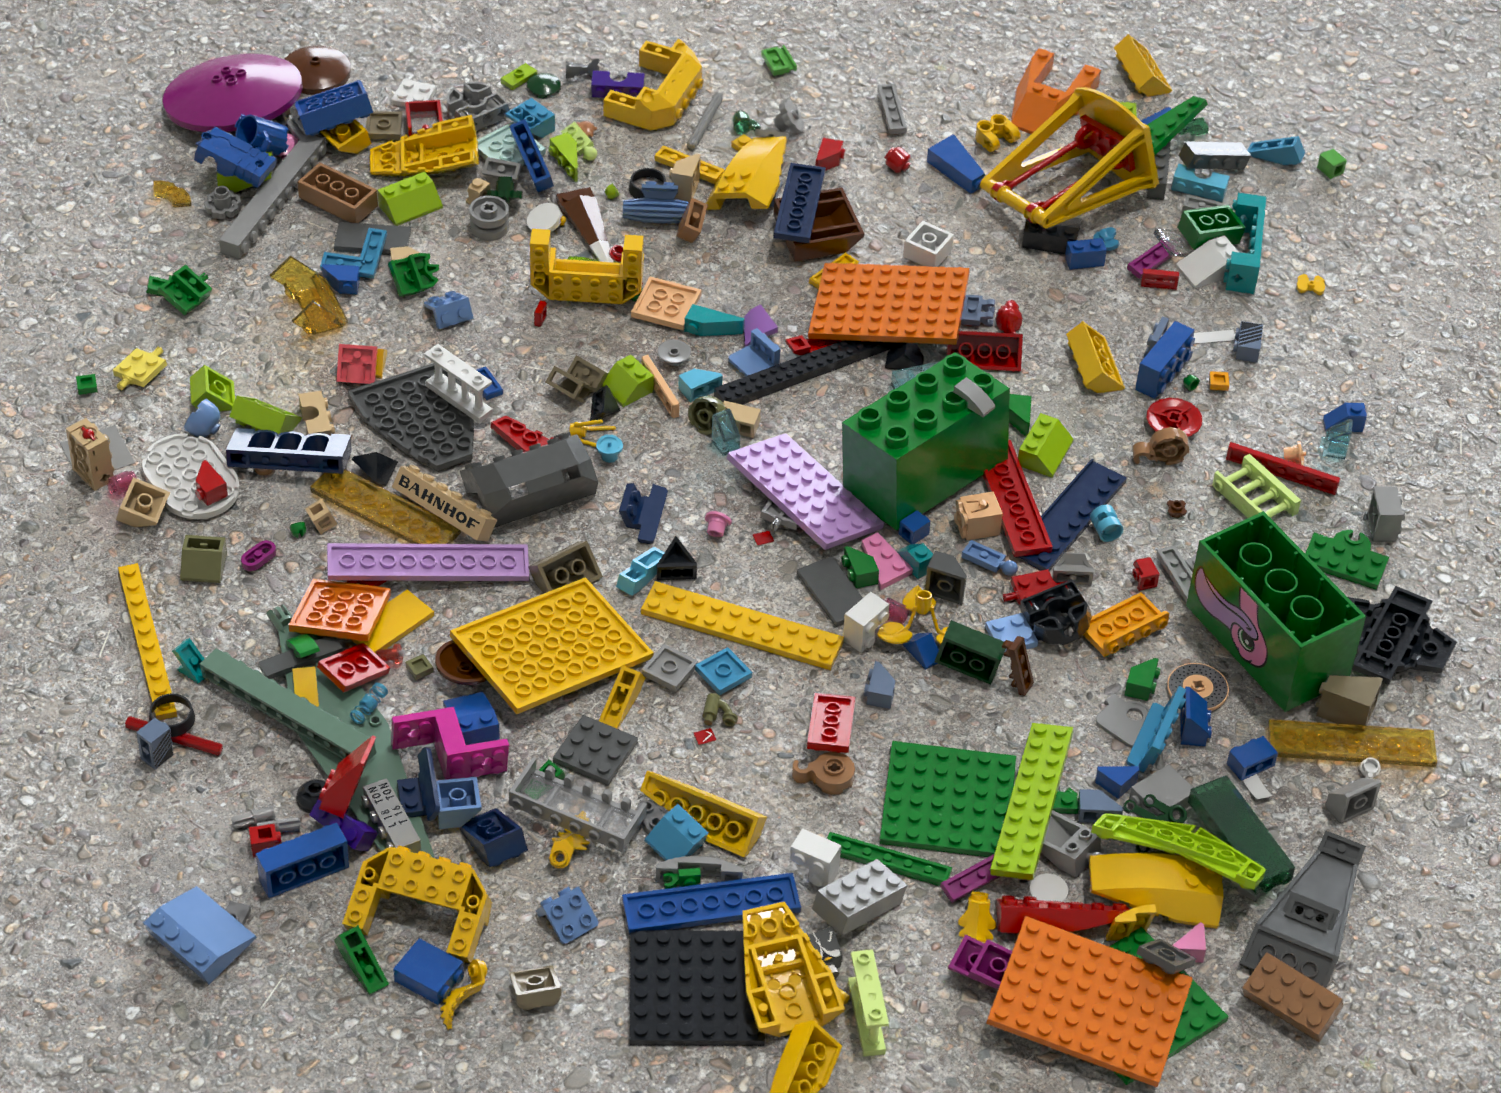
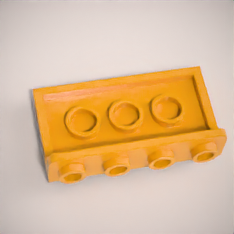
[1083,592,1170,657]

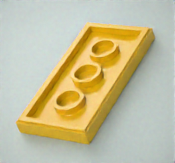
[351,589,434,655]

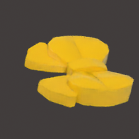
[1296,274,1325,295]

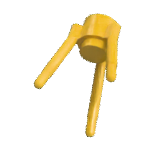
[569,420,616,448]

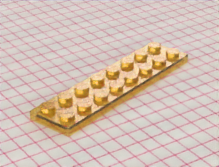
[310,469,461,544]
[1268,719,1437,767]

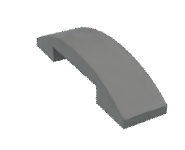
[656,856,743,882]

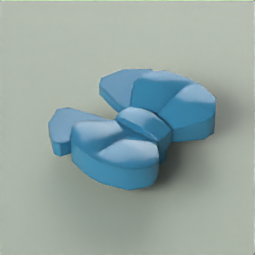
[1093,227,1120,251]

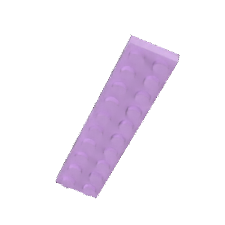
[327,543,530,581]

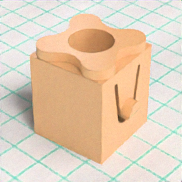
[954,491,1003,541]

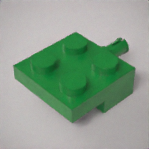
[157,265,212,315]

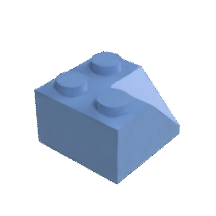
[436,777,482,829]

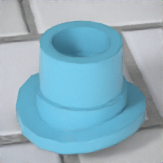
[596,435,623,463]

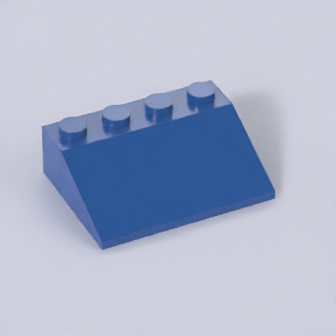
[294,80,373,136]

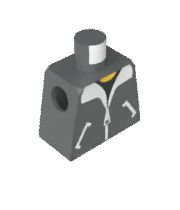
[808,927,842,979]

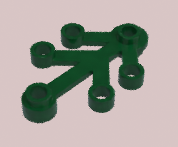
[1111,794,1187,853]

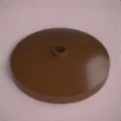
[284,46,351,95]

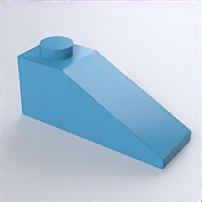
[1247,136,1305,165]

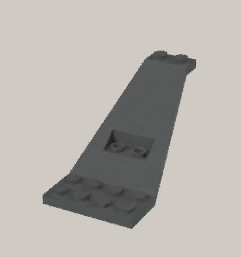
[1239,830,1366,989]

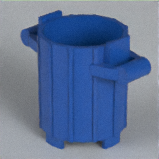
[234,114,289,157]

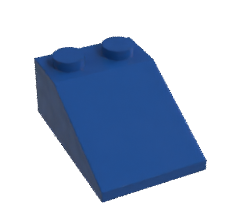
[443,692,500,745]

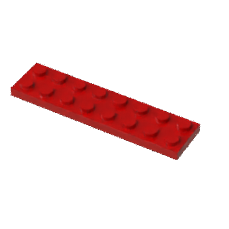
[983,440,1053,557]

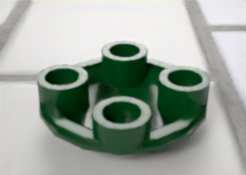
[527,73,561,99]

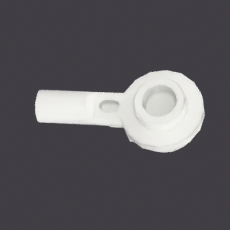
[1360,757,1381,779]

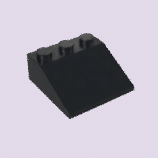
[1021,217,1082,254]

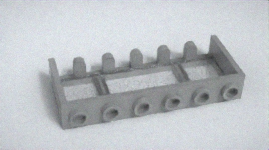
[509,757,647,853]

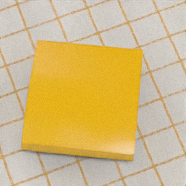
[1105,904,1157,941]

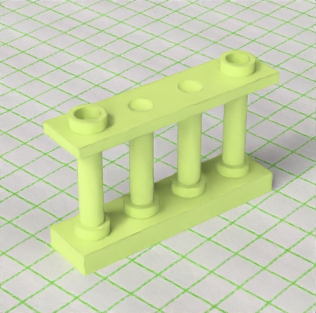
[1212,454,1301,518]
[848,949,889,1057]

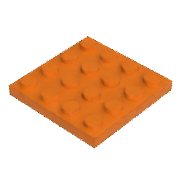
[289,579,391,641]

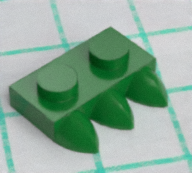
[1053,787,1078,814]

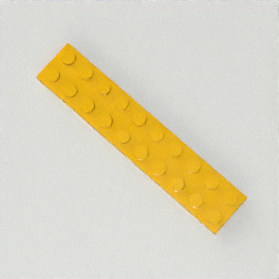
[641,581,844,671]

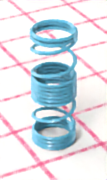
[350,683,388,724]

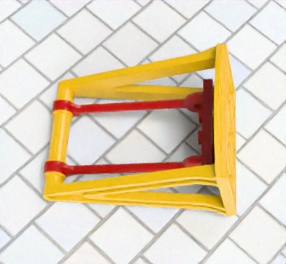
[980,87,1159,228]

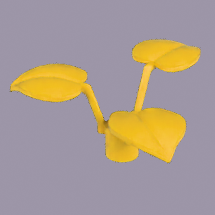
[877,585,948,645]

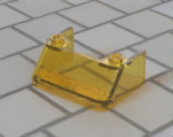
[270,256,348,335]

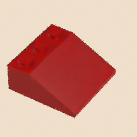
[318,735,376,818]

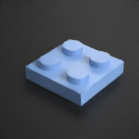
[985,613,1038,655]

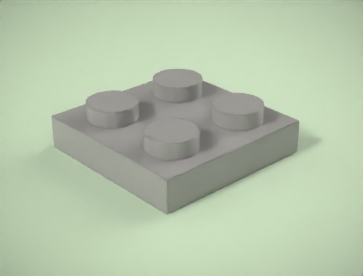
[641,644,698,692]

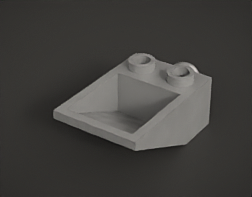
[1041,810,1103,877]

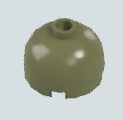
[688,395,727,435]

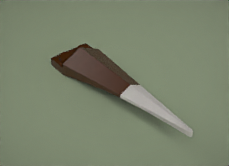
[556,187,613,262]

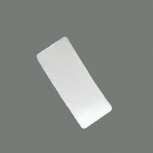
[1243,774,1272,799]

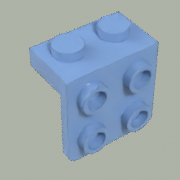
[424,291,474,329]
[728,328,781,376]
[535,886,598,944]

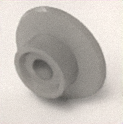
[657,340,691,366]

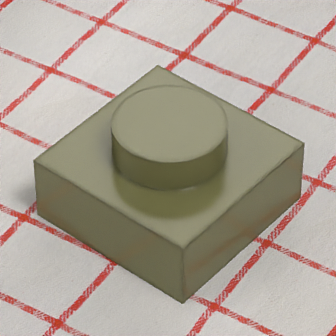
[405,654,434,680]

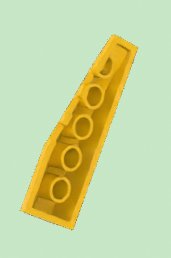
[640,771,767,857]
[770,1020,842,1093]

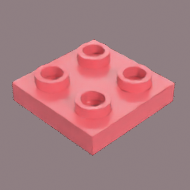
[336,344,378,384]

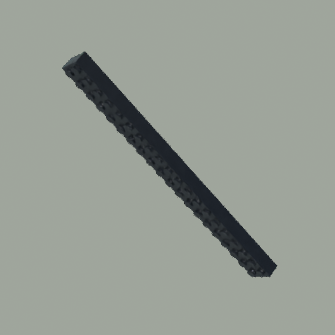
[714,340,897,405]

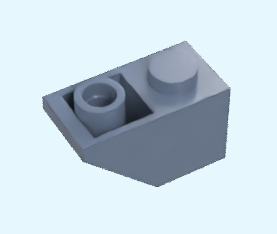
[864,661,896,709]

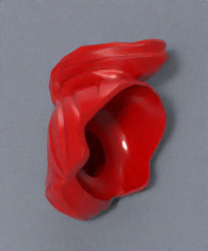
[995,300,1023,334]

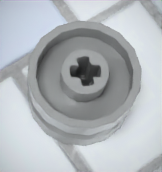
[469,196,509,241]

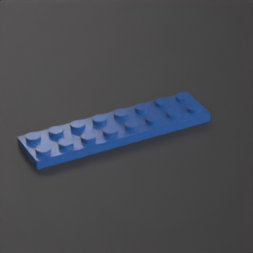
[622,873,801,935]

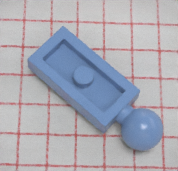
[961,540,1018,576]

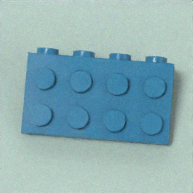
[1126,686,1186,773]

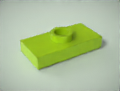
[501,63,537,90]

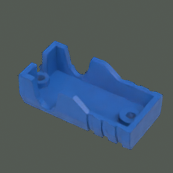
[194,127,276,188]

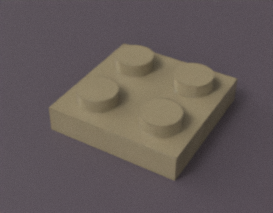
[365,111,403,140]

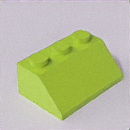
[377,171,443,226]
[229,395,302,434]
[1018,413,1074,478]

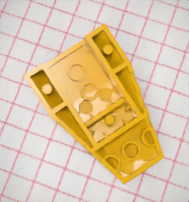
[370,115,479,176]
[706,137,787,210]
[1089,851,1224,929]
[742,902,845,1037]

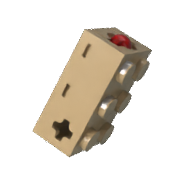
[66,418,114,491]

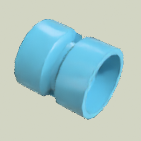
[1090,505,1124,542]

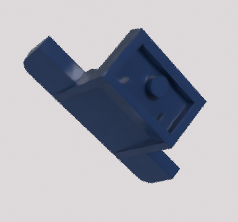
[619,483,668,544]
[397,747,440,821]

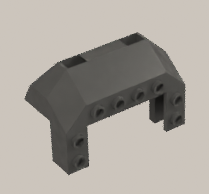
[460,432,598,528]

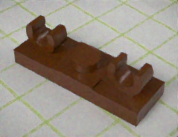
[1002,636,1034,696]

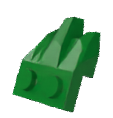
[388,253,439,297]

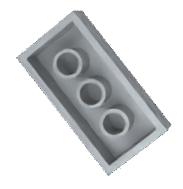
[812,859,907,936]

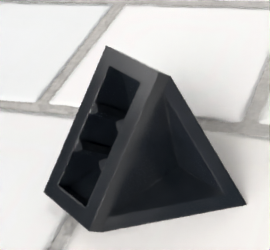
[885,342,924,373]
[351,452,398,486]
[657,536,697,581]

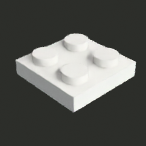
[391,79,436,108]

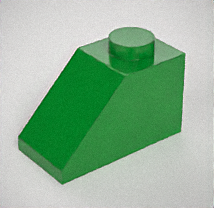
[1009,394,1032,436]

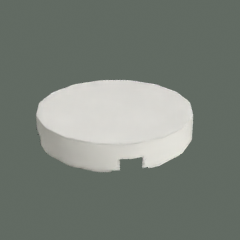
[527,203,562,232]

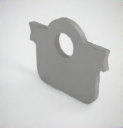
[1096,693,1149,748]

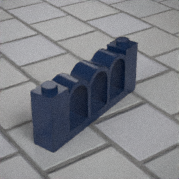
[226,428,352,474]

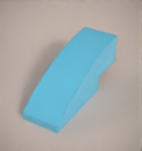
[616,547,665,596]

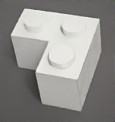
[843,592,889,653]
[790,829,841,888]

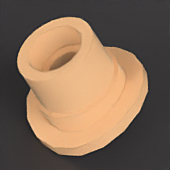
[1284,441,1306,466]

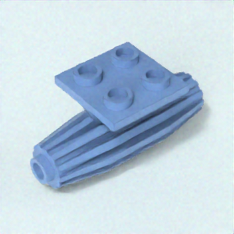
[623,181,689,224]

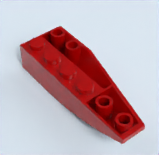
[996,895,1130,933]

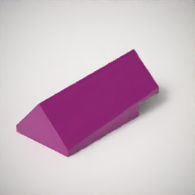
[947,934,1012,989]

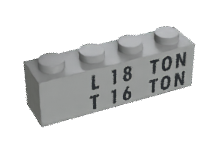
[361,778,421,854]

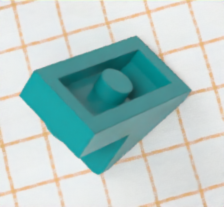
[172,638,205,684]

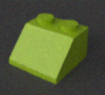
[601,355,654,407]
[190,365,235,411]

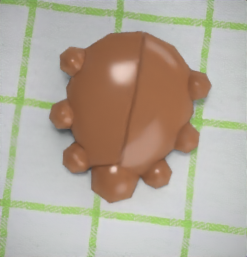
[576,121,597,137]

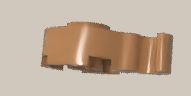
[1132,427,1189,465]
[792,752,855,795]

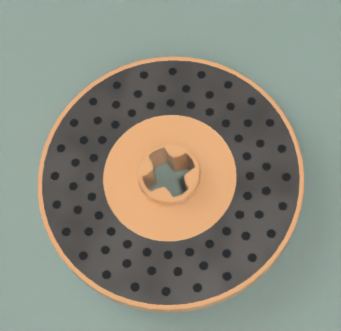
[1167,663,1229,711]

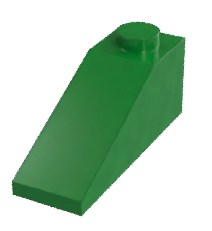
[334,925,389,995]

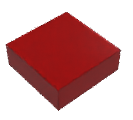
[534,300,547,327]

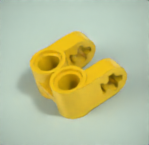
[975,114,1021,152]

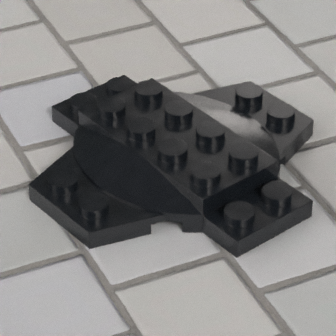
[1348,586,1457,685]

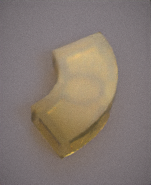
[153,180,192,208]

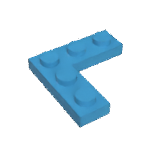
[320,228,387,279]

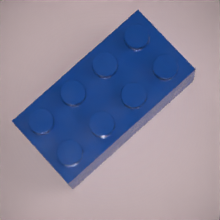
[1135,321,1195,399]
[256,823,349,898]

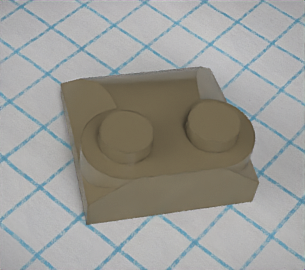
[509,965,562,1010]

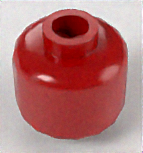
[885,147,911,173]

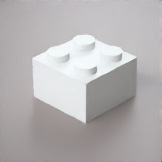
[903,221,954,267]

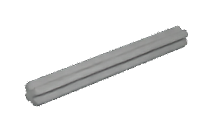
[687,92,723,150]

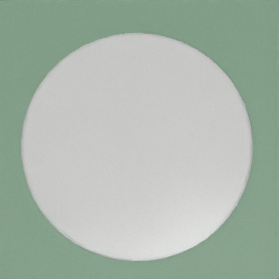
[1030,873,1068,902]

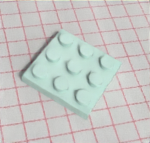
[478,122,546,166]

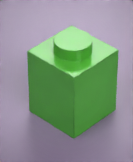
[1317,149,1347,179]

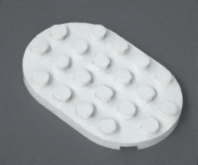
[142,433,239,520]

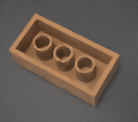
[298,162,378,223]
[1242,952,1343,1042]

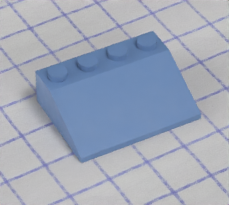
[143,886,257,985]

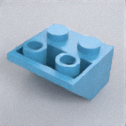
[505,98,555,138]

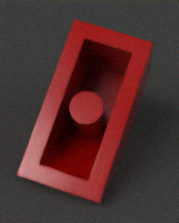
[816,138,846,170]
[195,460,228,506]

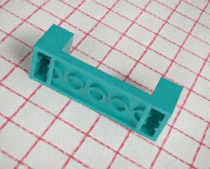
[1223,193,1267,294]

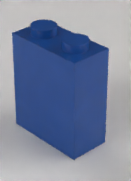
[393,938,464,1005]

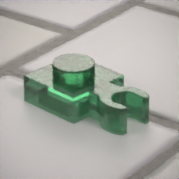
[1178,117,1209,136]

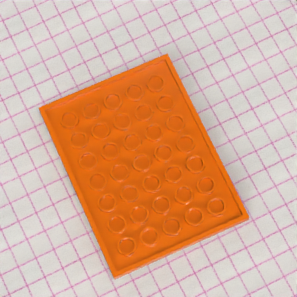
[808,263,970,345]
[986,916,1193,1087]

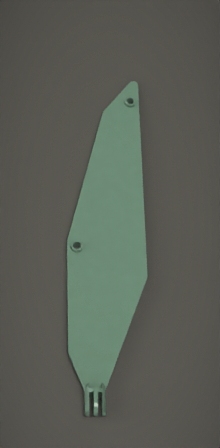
[266,604,434,905]

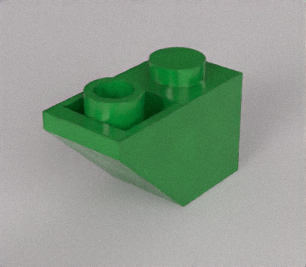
[841,546,879,588]
[1124,658,1161,701]

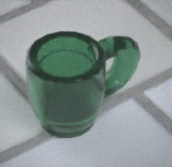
[732,110,761,134]

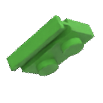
[761,45,797,76]

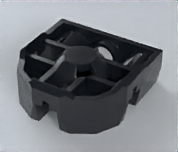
[1020,579,1092,645]

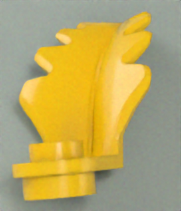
[549,812,590,869]
[958,891,996,943]
[440,959,487,1030]

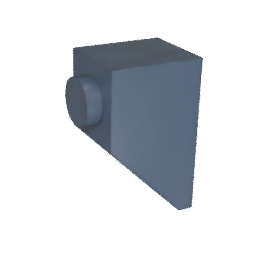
[1078,789,1123,823]

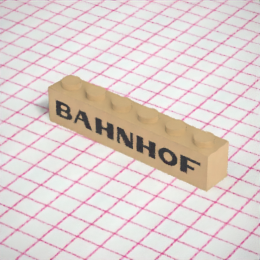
[392,465,497,541]

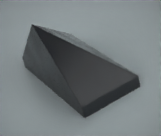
[590,385,621,421]

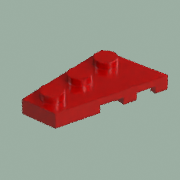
[490,416,553,452]

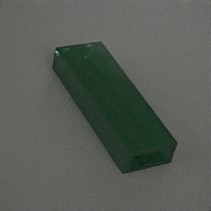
[1188,775,1295,895]

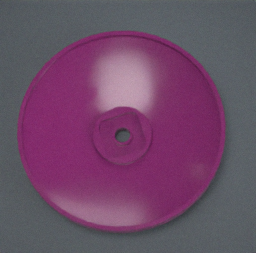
[163,54,302,132]

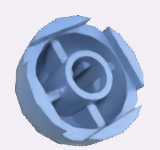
[184,399,221,437]

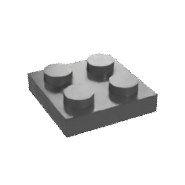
[1136,939,1196,974]

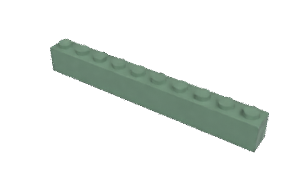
[200,648,376,762]

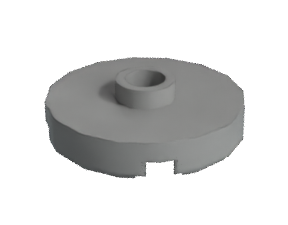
[755,127,790,140]

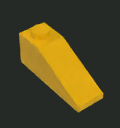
[599,665,646,729]

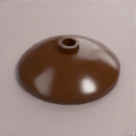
[435,640,487,685]

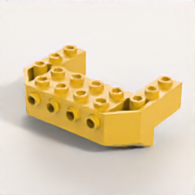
[603,39,704,130]
[530,229,644,304]
[342,846,492,963]

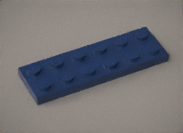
[773,163,826,243]

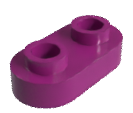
[241,540,276,571]

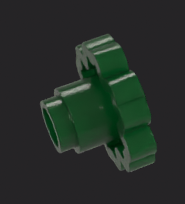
[487,176,523,203]

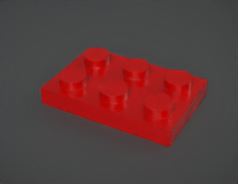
[317,643,391,692]

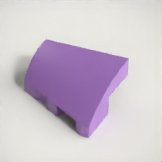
[744,304,778,347]

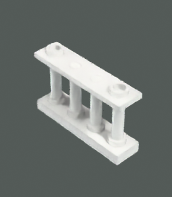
[424,344,493,424]

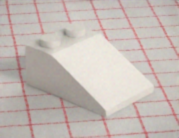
[1176,235,1238,289]

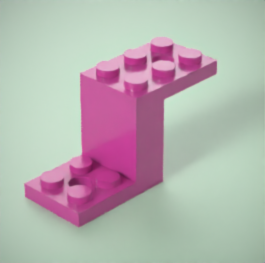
[391,707,509,780]

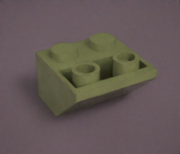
[180,535,227,583]

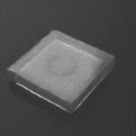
[1153,228,1195,257]

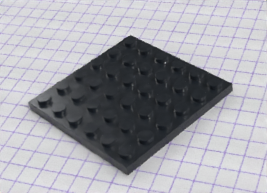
[630,930,765,1046]

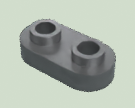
[637,800,663,834]

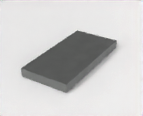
[334,222,411,255]
[797,556,863,627]

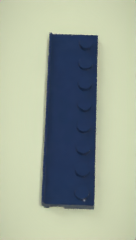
[1012,459,1127,571]

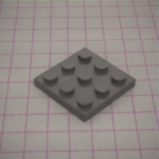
[553,715,638,786]

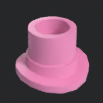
[705,511,732,537]

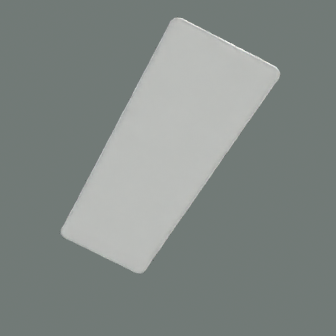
[1193,330,1237,344]

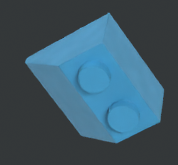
[644,804,709,861]

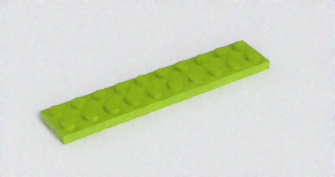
[990,723,1073,880]

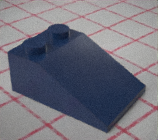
[459,808,528,867]

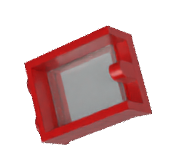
[405,100,443,137]

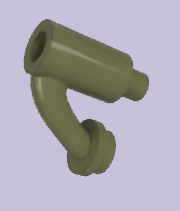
[702,693,738,727]

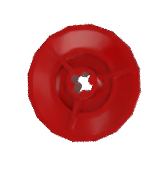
[1146,398,1203,437]

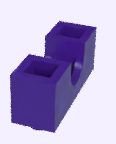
[591,70,644,98]
[309,800,378,851]

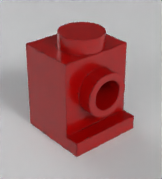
[1132,557,1160,591]
[249,823,282,857]

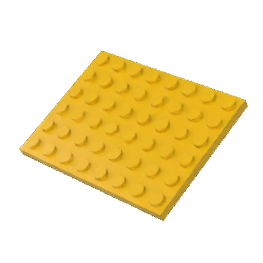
[450,577,654,714]

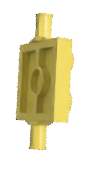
[113,346,167,391]

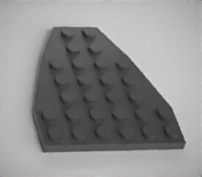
[348,363,474,471]

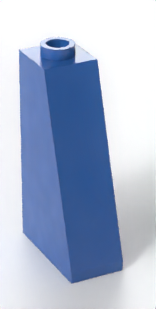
[927,134,985,194]

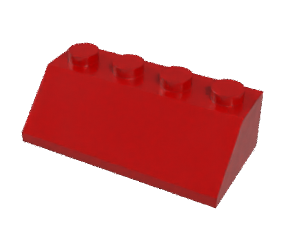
[946,331,1023,371]

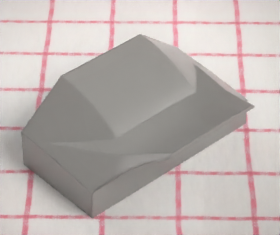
[482,157,522,189]
[1052,553,1094,586]

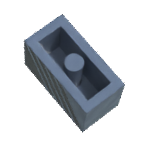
[1233,321,1263,363]
[136,718,174,769]

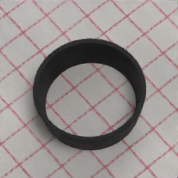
[629,168,666,199]
[149,693,195,737]

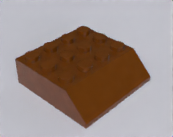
[773,187,864,262]

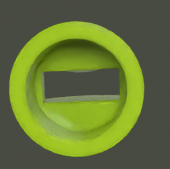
[605,183,620,199]

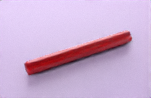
[125,716,223,756]

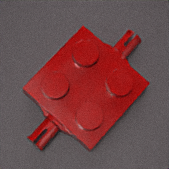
[1003,569,1069,606]

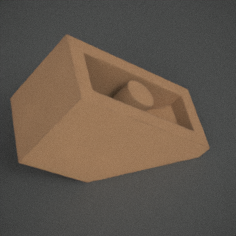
[676,197,708,243]

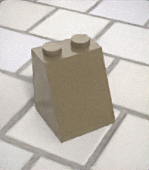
[1315,675,1383,733]

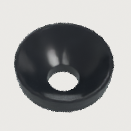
[296,779,326,813]

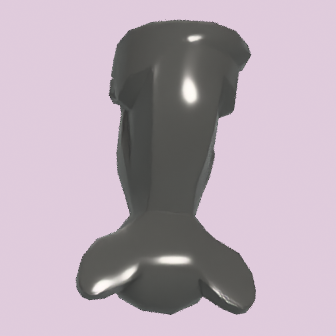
[566,58,600,78]

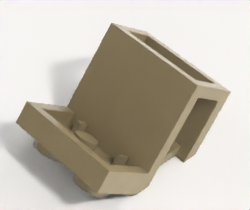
[545,355,608,404]

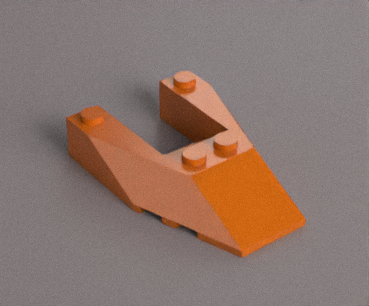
[1011,48,1101,134]

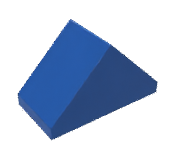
[902,633,939,670]
[1095,766,1139,799]

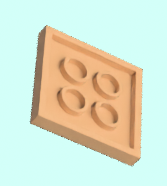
[631,277,702,330]

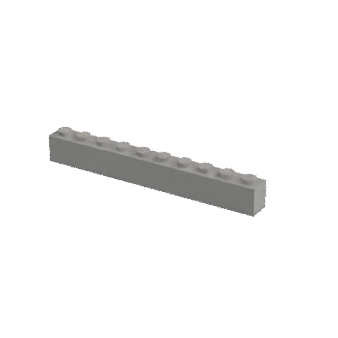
[219,134,327,259]

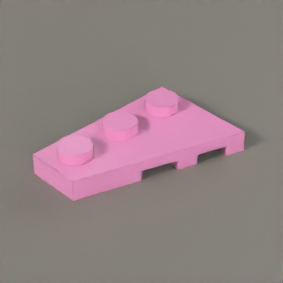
[861,532,913,590]

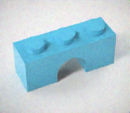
[1171,163,1230,202]

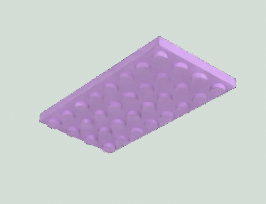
[726,433,884,550]

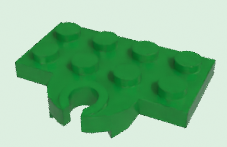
[1305,529,1389,590]

